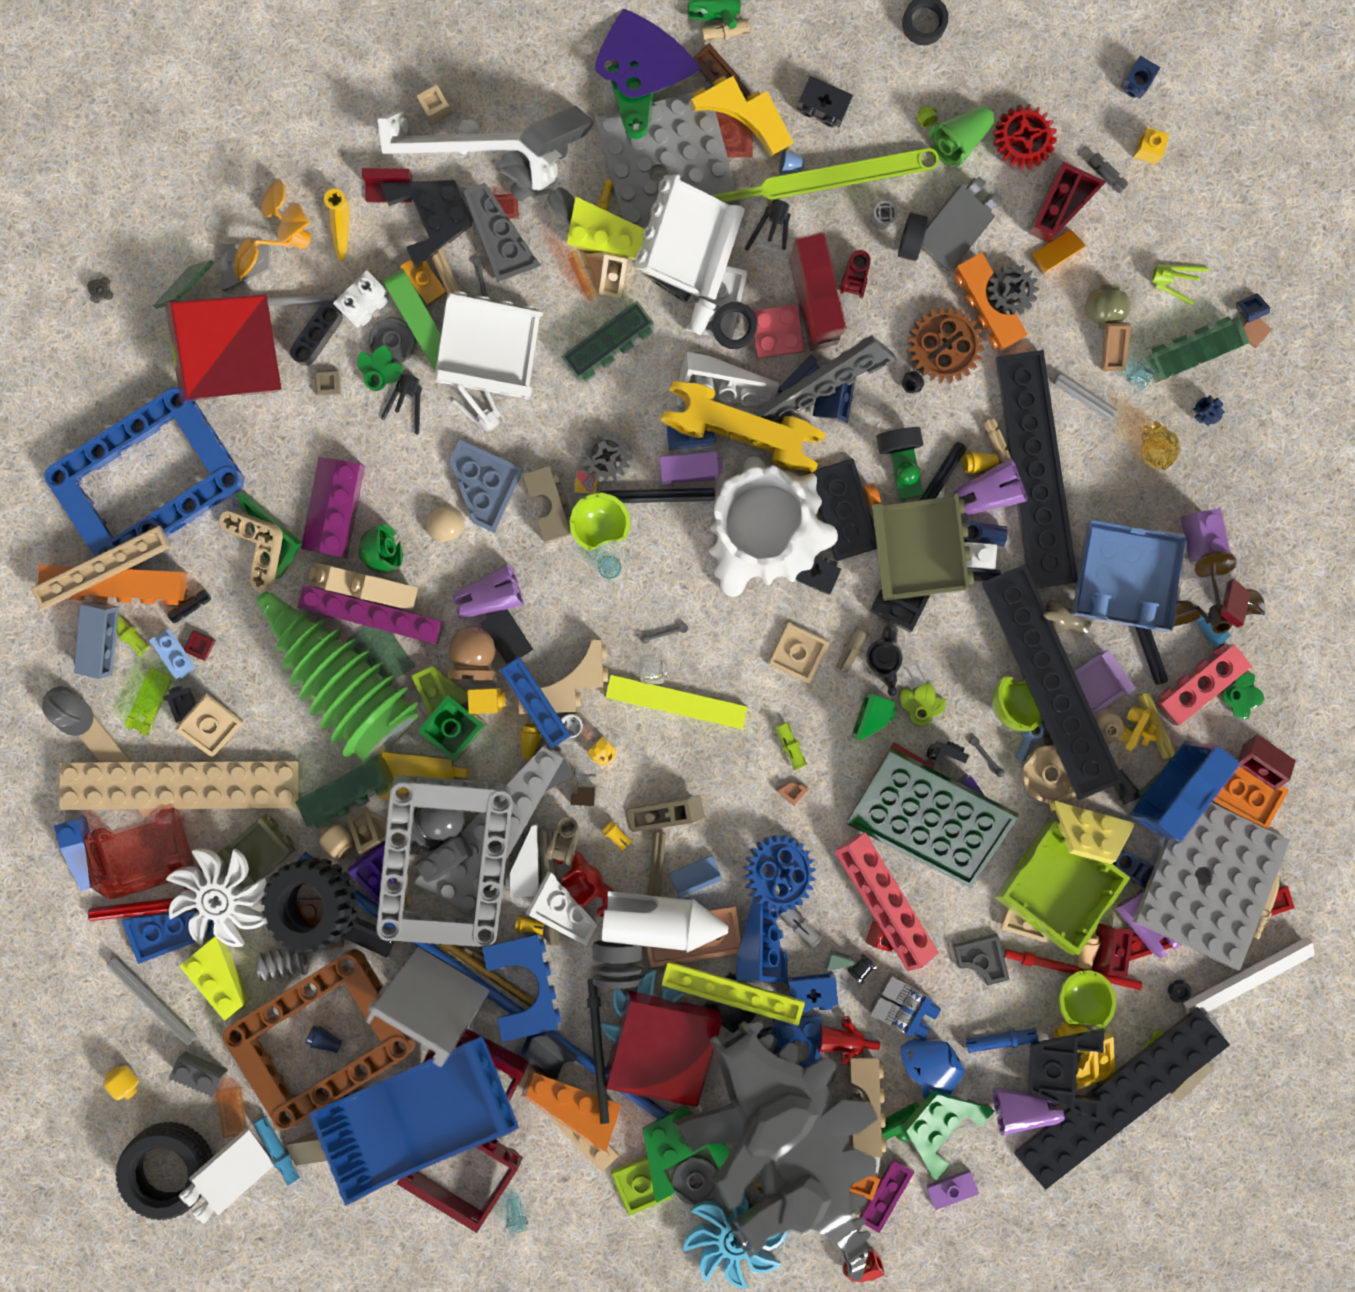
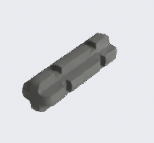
[1088,153,1129,193]

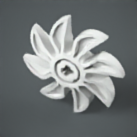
[166,848,268,947]

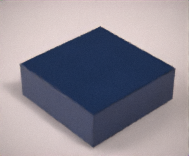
[1236,293,1270,323]

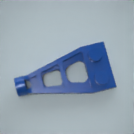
[773,1015,822,1067]

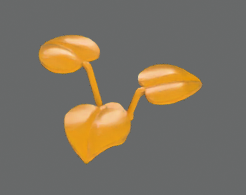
[234,178,311,281]

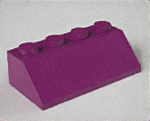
[301,457,365,558]

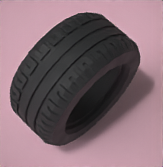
[115,1122,213,1220]

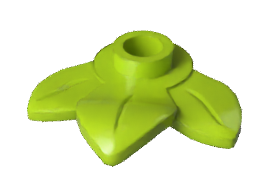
[900,681,946,727]

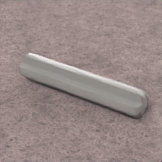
[1054,373,1117,420]

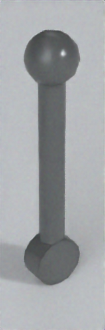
[473,258,487,297]
[641,624,688,644]
[970,737,1005,777]

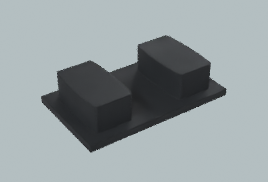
[480,609,534,664]

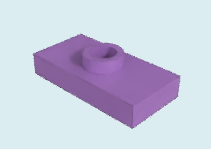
[926,1169,979,1210]

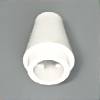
[689,298,717,335]

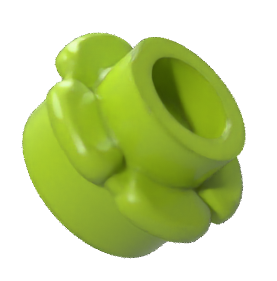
[915,106,938,128]

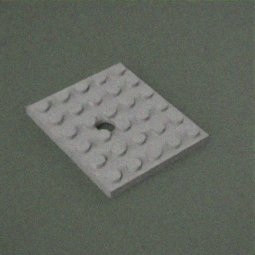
[596,88,745,229]
[1133,803,1290,971]

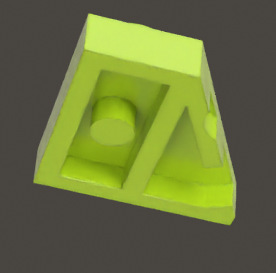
[412,666,468,715]

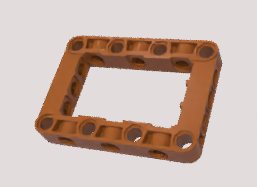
[223,949,416,1130]

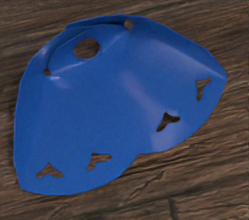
[900,1038,965,1099]

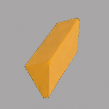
[1031,230,1086,275]

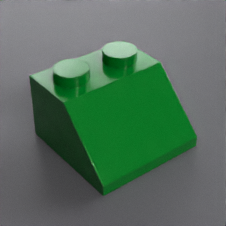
[418,695,488,761]

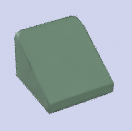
[825,950,854,971]

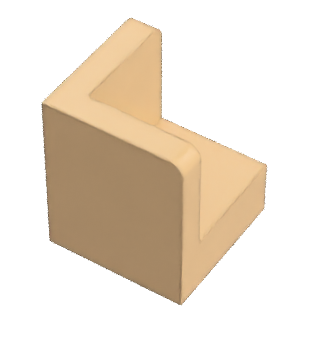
[417,84,452,125]

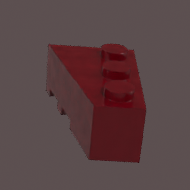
[1028,162,1107,243]

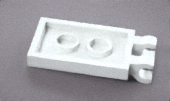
[179,1128,274,1224]

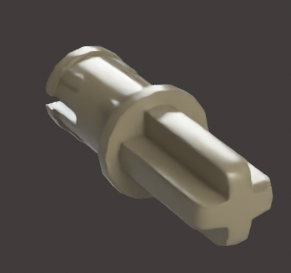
[836,627,870,673]

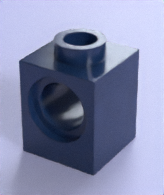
[1120,55,1161,99]

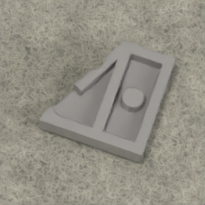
[221,244,271,291]

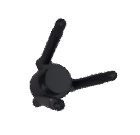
[745,199,791,251]
[381,374,423,435]

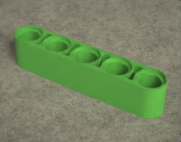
[382,268,441,370]

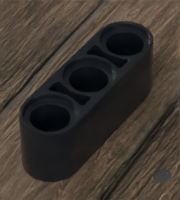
[290,303,343,366]

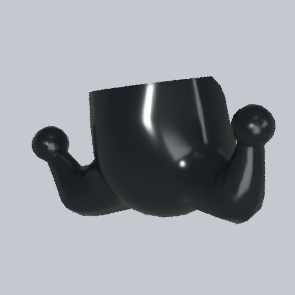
[866,619,903,696]

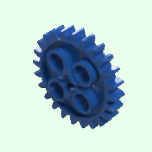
[743,835,816,912]

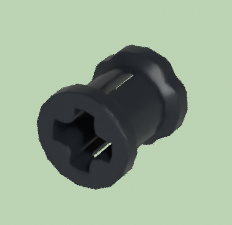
[847,953,878,985]

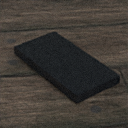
[808,458,877,561]

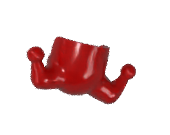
[555,851,615,917]

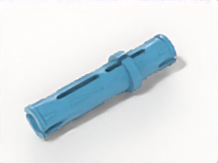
[253,1116,300,1186]

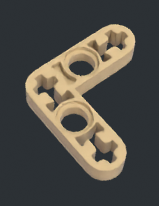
[219,510,283,591]

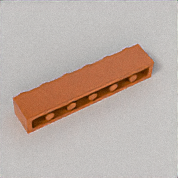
[38,565,187,605]

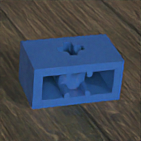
[787,973,838,1013]

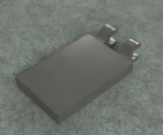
[922,176,1003,272]

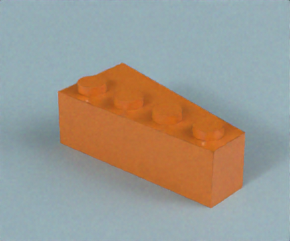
[521,1073,621,1152]

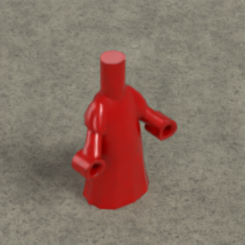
[818,1016,880,1063]

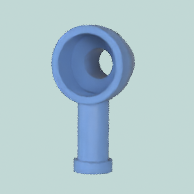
[779,149,803,176]
[1015,722,1045,761]

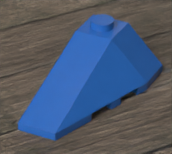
[736,897,788,983]

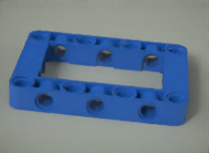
[45,387,245,556]

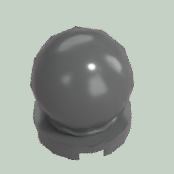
[410,807,466,849]

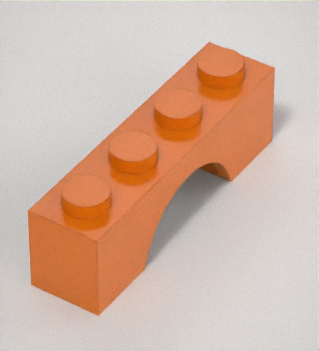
[953,252,1028,352]

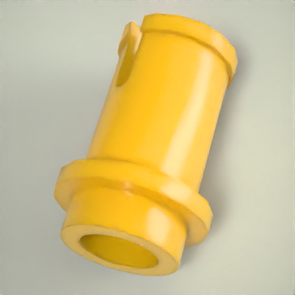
[602,821,632,851]
[514,915,544,935]

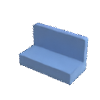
[670,855,722,898]

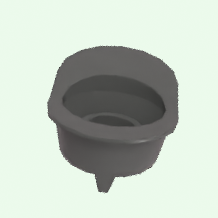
[42,686,94,736]

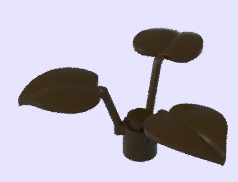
[1173,551,1265,633]

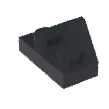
[869,589,930,633]

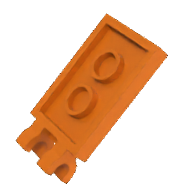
[1213,766,1289,829]

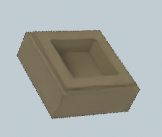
[315,370,341,396]

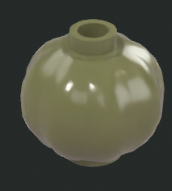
[1086,284,1131,329]

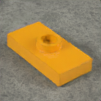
[400,259,447,306]

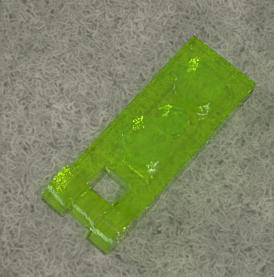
[125,667,174,737]

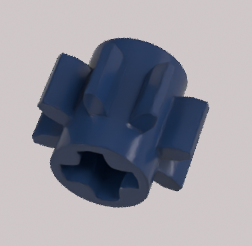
[1193,395,1225,426]

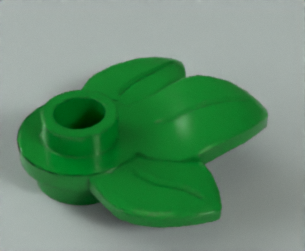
[357,345,403,391]
[1220,673,1265,719]

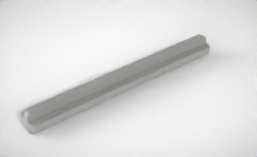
[106,956,197,1046]

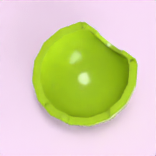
[569,492,631,551]
[991,676,1042,732]
[1057,970,1117,1027]

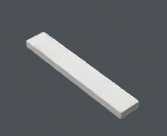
[1184,937,1315,1014]

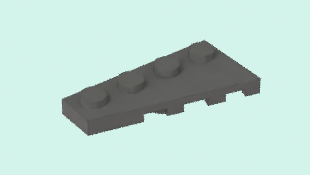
[463,183,541,282]

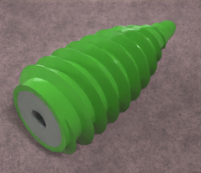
[256,591,419,763]

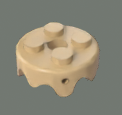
[1021,745,1076,804]

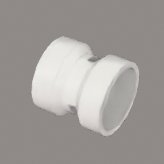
[561,714,584,738]

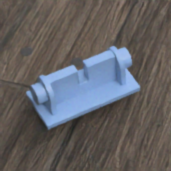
[149,629,196,680]

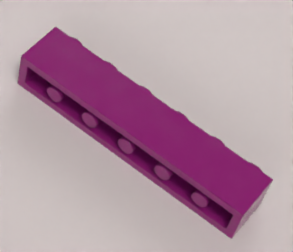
[297,585,445,644]

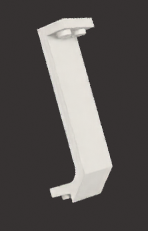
[378,111,562,190]

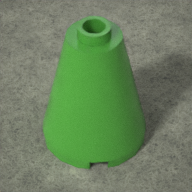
[928,106,994,168]

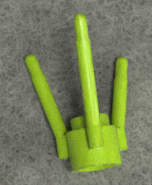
[1152,263,1209,305]

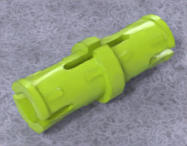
[117,613,151,657]
[775,722,807,770]

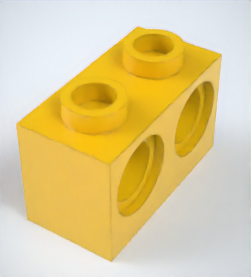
[468,687,506,714]

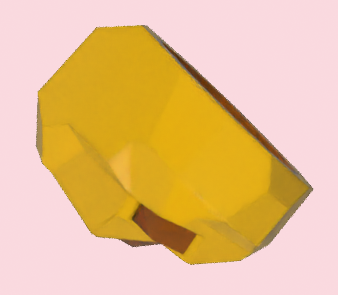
[586,736,616,765]

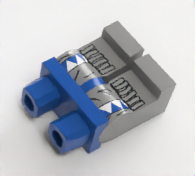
[868,972,941,1039]

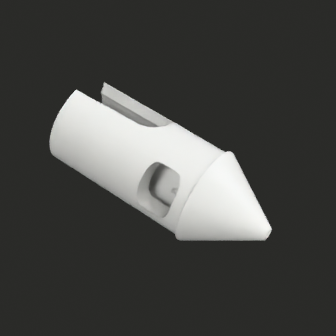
[602,891,729,952]

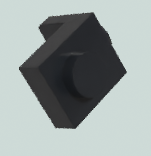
[163,685,196,723]

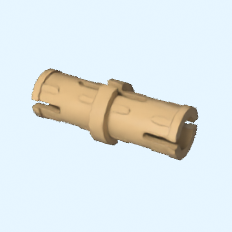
[702,18,751,42]

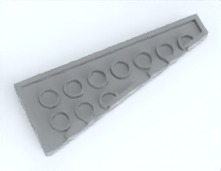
[414,745,565,916]

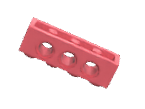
[1155,643,1252,726]

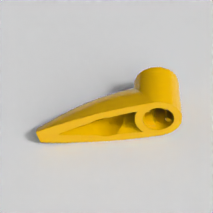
[324,188,350,261]

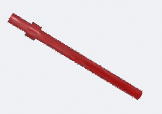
[1004,949,1142,990]

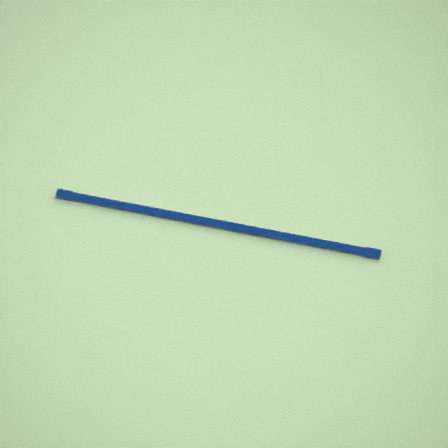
[298,852,670,1119]

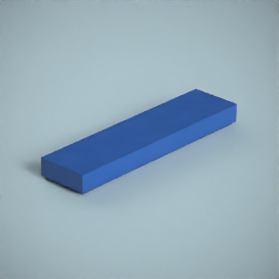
[499,656,572,749]

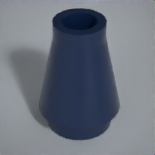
[305,1025,343,1054]

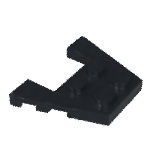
[380,180,473,269]
[1028,1029,1105,1122]

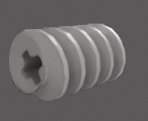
[256,948,309,982]

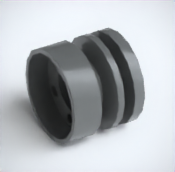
[593,940,642,989]

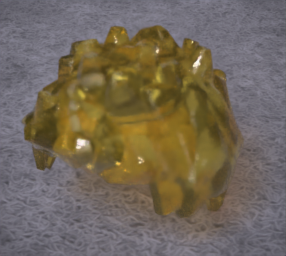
[1140,421,1181,470]

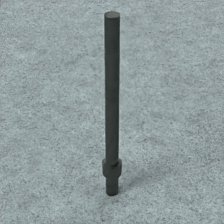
[587,978,610,1124]

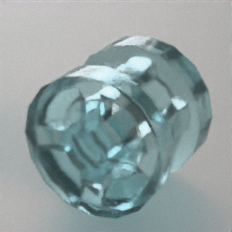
[1126,361,1155,391]
[598,556,622,580]

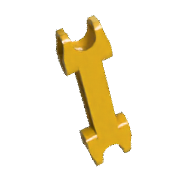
[660,381,826,473]

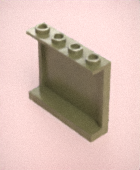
[872,493,974,601]

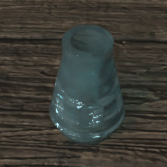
[506,1196,529,1234]

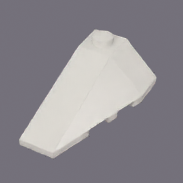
[676,352,779,408]

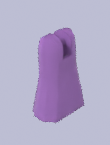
[954,458,1028,515]
[453,564,524,618]
[1114,888,1181,958]
[993,1089,1065,1136]

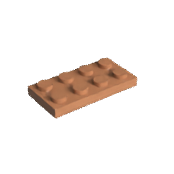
[647,905,741,968]

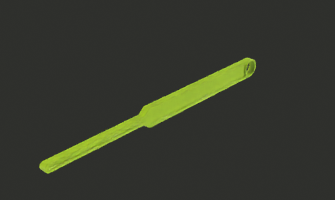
[710,148,939,203]

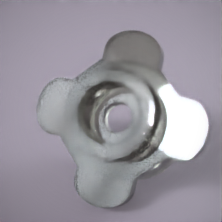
[87,277,114,303]

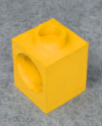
[1133,127,1170,164]

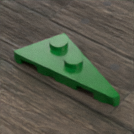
[237,491,303,579]

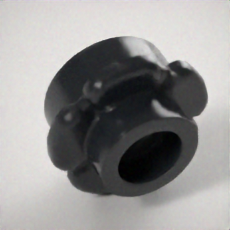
[902,371,924,394]
[1168,979,1191,1003]

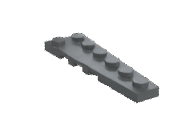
[754,335,896,423]

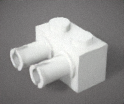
[333,270,390,327]

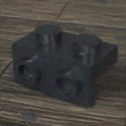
[926,741,969,767]

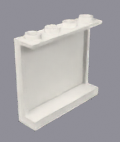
[635,175,745,300]
[434,291,543,399]

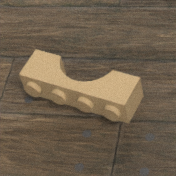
[848,1058,886,1157]

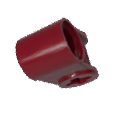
[840,250,871,299]

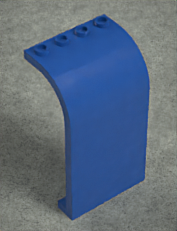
[309,1036,520,1206]

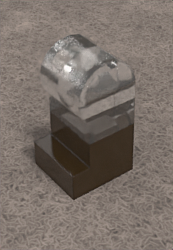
[570,761,596,806]

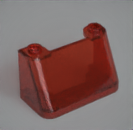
[84,807,195,899]

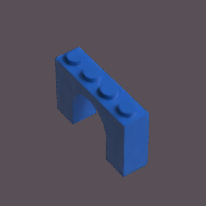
[482,934,561,1042]

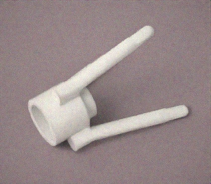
[452,384,501,433]

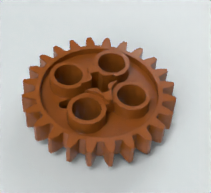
[907,306,984,384]

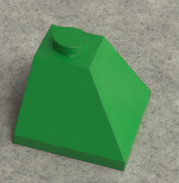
[851,693,897,741]

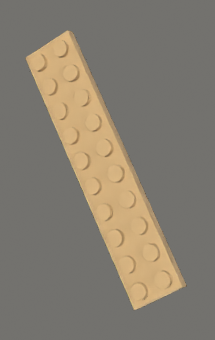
[59,761,300,810]

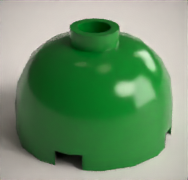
[358,524,403,573]

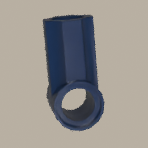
[964,521,1008,547]

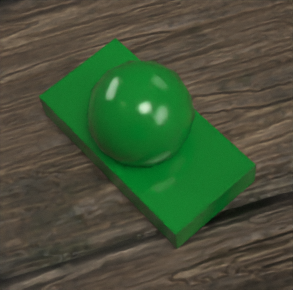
[890,449,923,500]
[881,1102,919,1142]

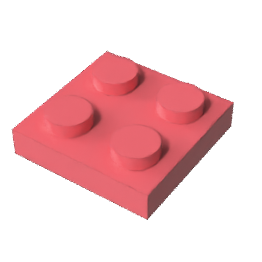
[753,304,804,359]

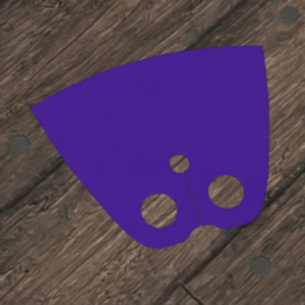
[595,9,702,98]

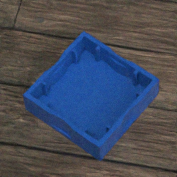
[1128,741,1241,842]

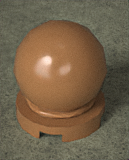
[448,626,496,680]

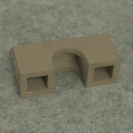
[523,466,572,543]

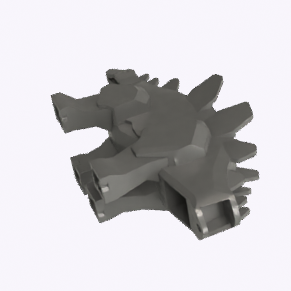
[673,1021,877,1281]

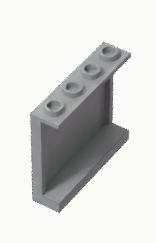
[366,947,490,1067]

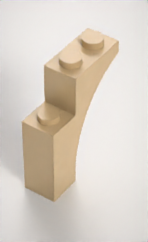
[309,562,418,611]
[518,640,608,714]

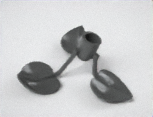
[496,145,575,225]

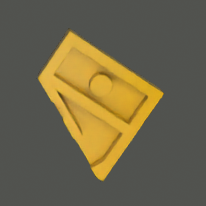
[1076,1032,1115,1090]

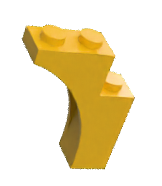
[689,76,794,158]

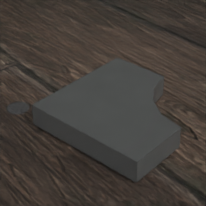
[952,934,1010,986]

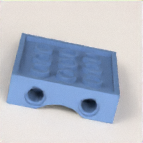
[1071,520,1187,632]

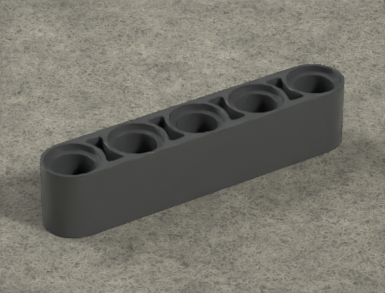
[519,106,594,158]

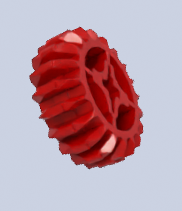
[992,104,1057,170]

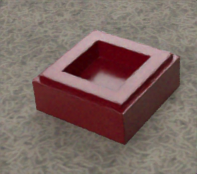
[184,630,216,661]

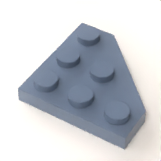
[449,439,524,533]

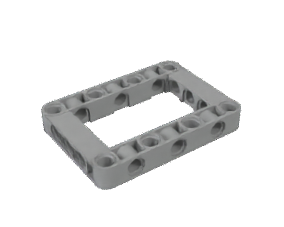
[377,775,512,947]

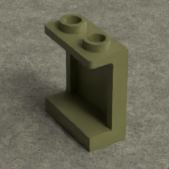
[217,815,296,886]

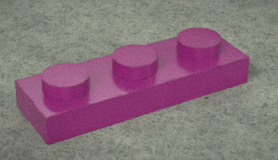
[859,1158,915,1233]

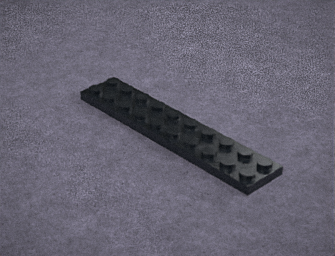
[995,350,1078,588]
[981,564,1124,800]
[1014,1006,1230,1190]

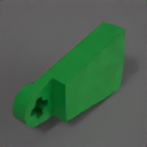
[608,62,654,139]

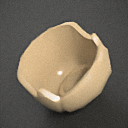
[426,506,464,542]

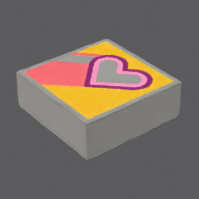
[573,470,598,495]

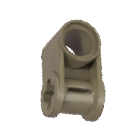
[547,817,580,865]

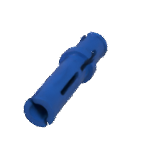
[965,1027,1038,1054]

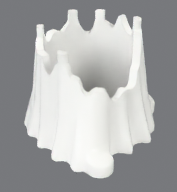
[709,456,838,597]

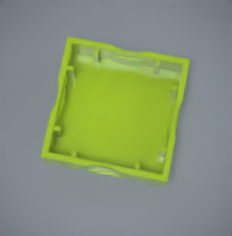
[994,821,1130,955]

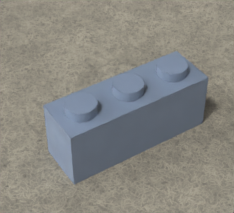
[74,601,119,679]

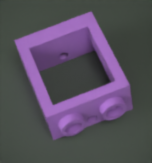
[660,451,723,485]

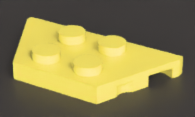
[1050,801,1135,864]

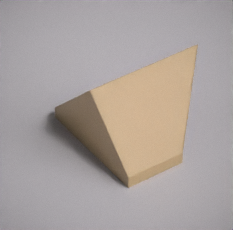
[584,252,629,299]
[347,808,394,854]

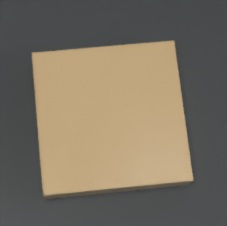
[767,622,830,684]
[175,693,243,758]

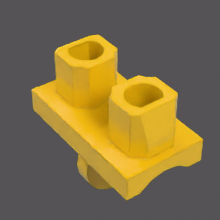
[1119,706,1160,751]

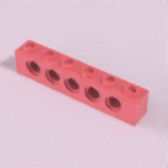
[834,832,939,972]

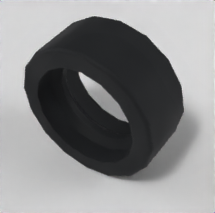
[902,0,949,45]
[898,212,928,261]
[712,302,757,349]
[876,427,924,454]

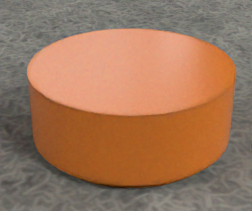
[864,483,881,507]

